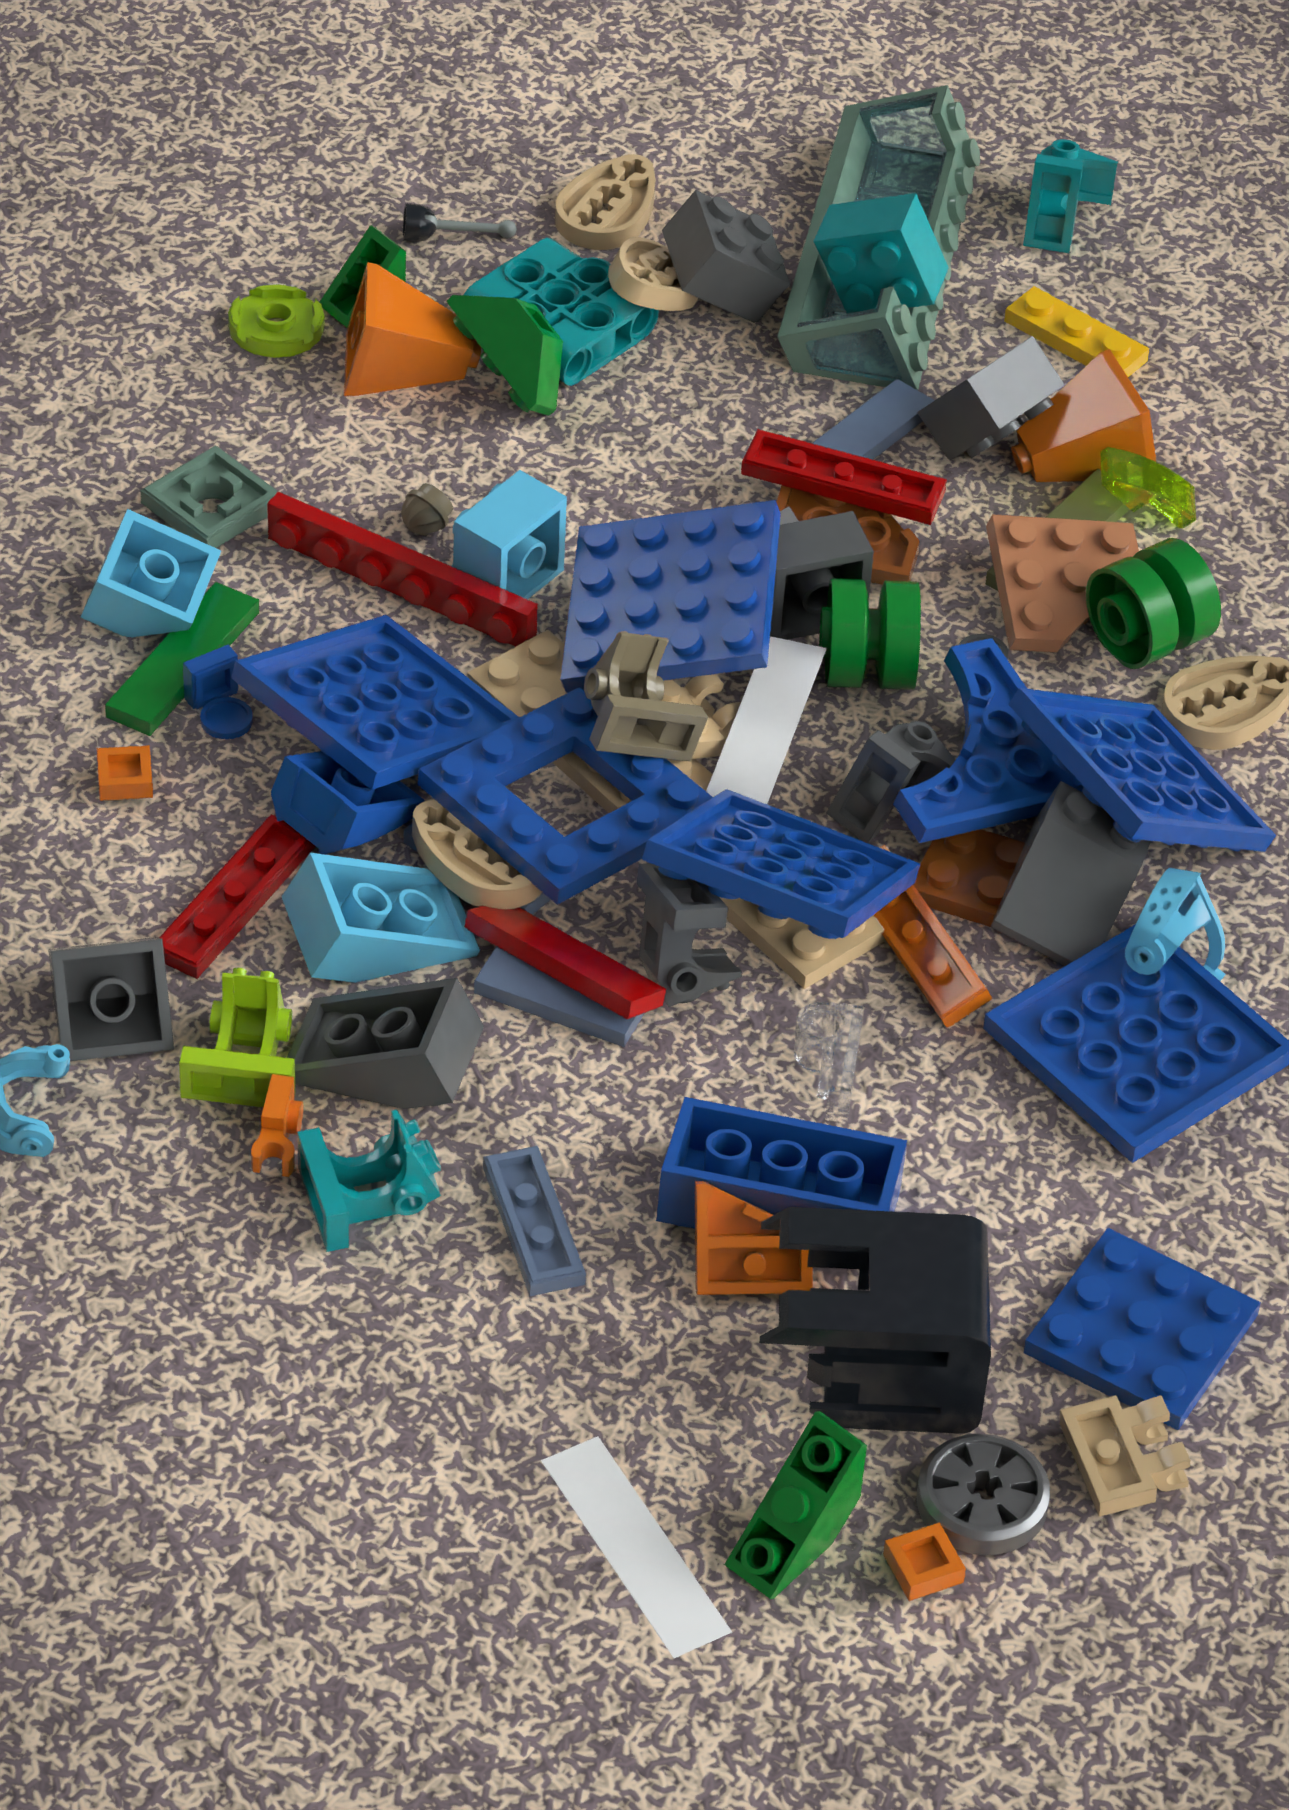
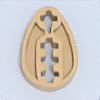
[555,154,656,250]
[608,237,699,311]
[1161,656,1289,750]
[412,799,542,909]

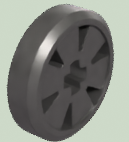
[916,1434,1050,1555]

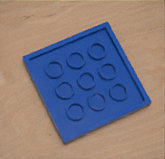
[560,500,781,693]
[231,615,519,790]
[1008,688,1276,852]
[642,789,920,939]
[983,924,1289,1163]

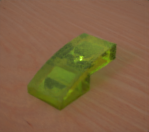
[1100,447,1196,528]

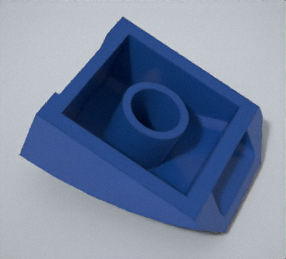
[271,751,425,855]

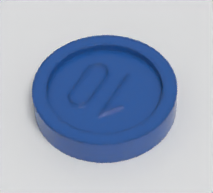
[200,697,253,739]

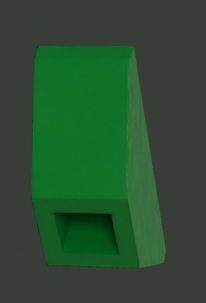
[446,295,563,416]
[724,1411,867,1599]

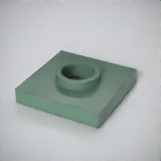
[140,445,278,548]

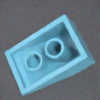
[282,853,480,983]

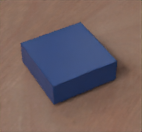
[183,644,238,710]

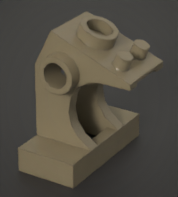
[584,631,708,761]

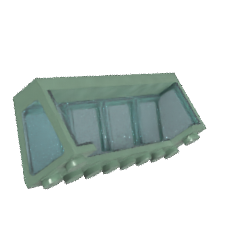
[777,85,980,390]

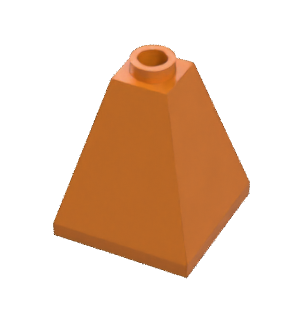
[344,262,481,396]
[1011,349,1159,482]

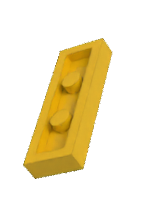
[1004,286,1149,377]

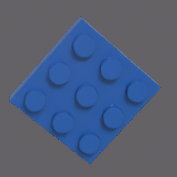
[1024,1228,1261,1430]

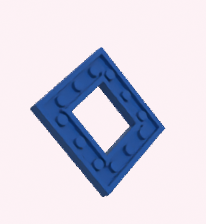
[417,687,713,905]

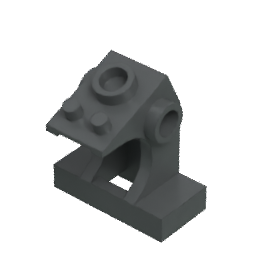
[826,721,956,843]
[637,863,742,1007]

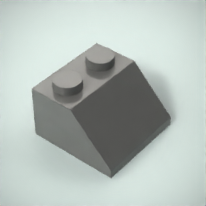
[48,937,174,1061]

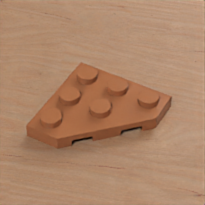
[986,514,1139,652]

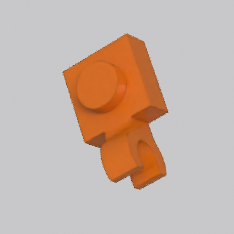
[251,1074,304,1177]

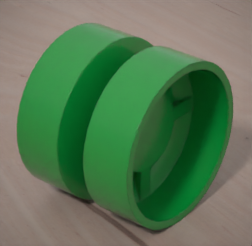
[1086,538,1221,669]
[819,579,921,690]

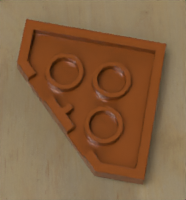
[776,451,920,585]

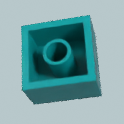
[814,193,949,315]

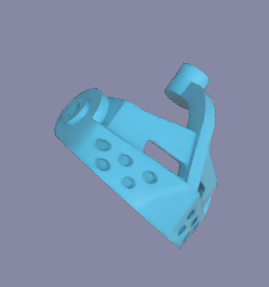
[1125,868,1226,981]
[0,1044,70,1157]

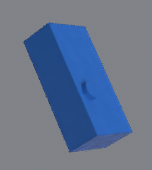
[656,1097,907,1229]

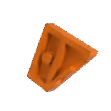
[695,1181,813,1295]

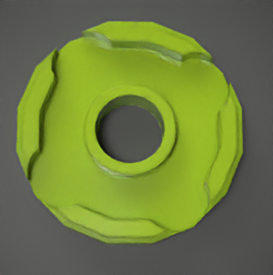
[228,284,325,358]

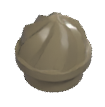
[401,483,453,536]

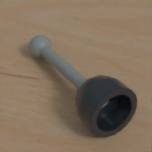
[403,203,517,242]

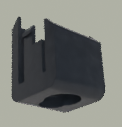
[759,1207,991,1434]

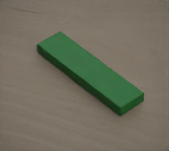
[105,582,259,736]

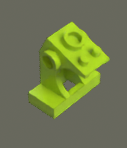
[179,968,295,1107]

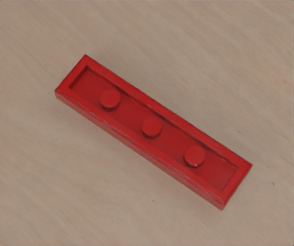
[741,429,947,525]
[159,814,316,979]
[464,905,666,1019]

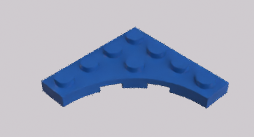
[893,638,1084,843]

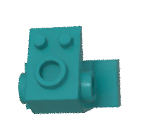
[1023,139,1118,253]
[297,1110,441,1252]

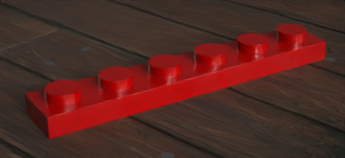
[267,491,538,647]

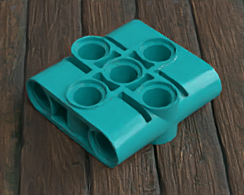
[464,238,659,386]

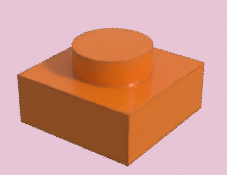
[97,745,153,801]
[883,1522,966,1601]

